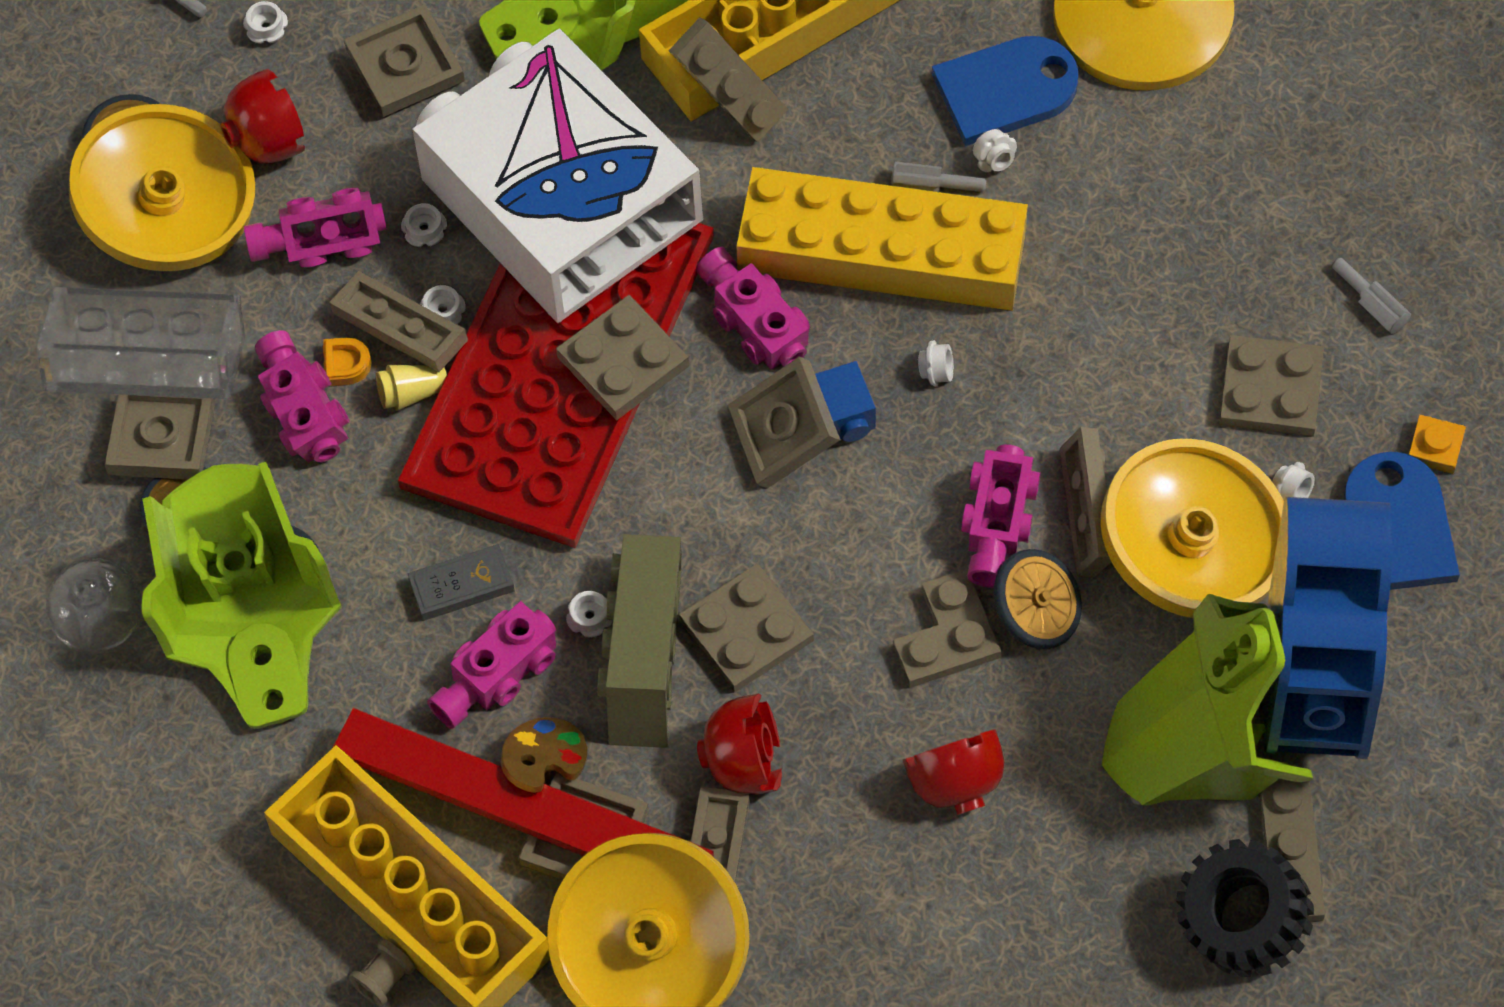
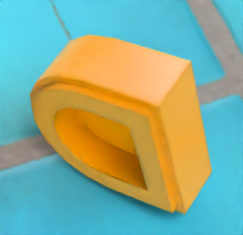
[323,338,372,386]

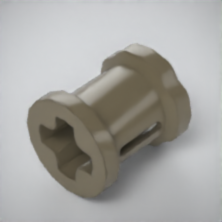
[348,939,415,1007]

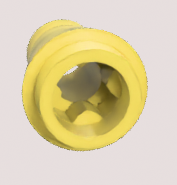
[376,365,447,411]

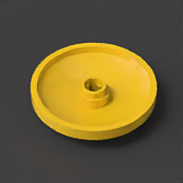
[1053,0,1234,91]
[69,104,255,271]
[1101,439,1284,618]
[547,833,749,1007]

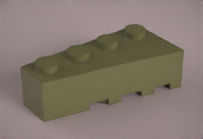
[597,534,682,748]

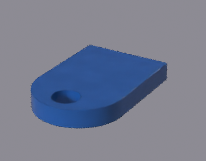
[932,36,1078,147]
[1344,452,1460,590]

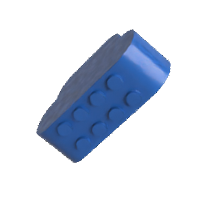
[1259,497,1392,759]

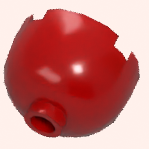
[220,69,305,164]
[697,693,782,795]
[903,729,1005,815]

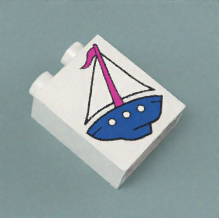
[412,28,703,323]

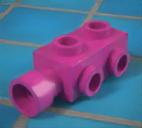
[244,188,387,267]
[696,247,810,370]
[255,330,350,463]
[961,445,1041,588]
[427,601,556,729]

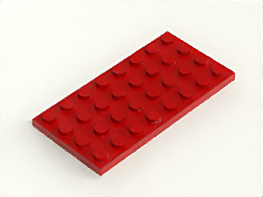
[398,223,714,548]

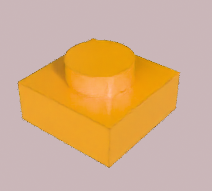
[1409,414,1466,474]

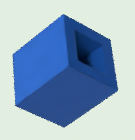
[815,361,876,442]

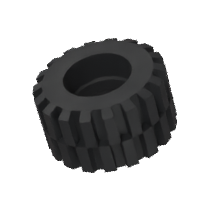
[1176,839,1314,977]

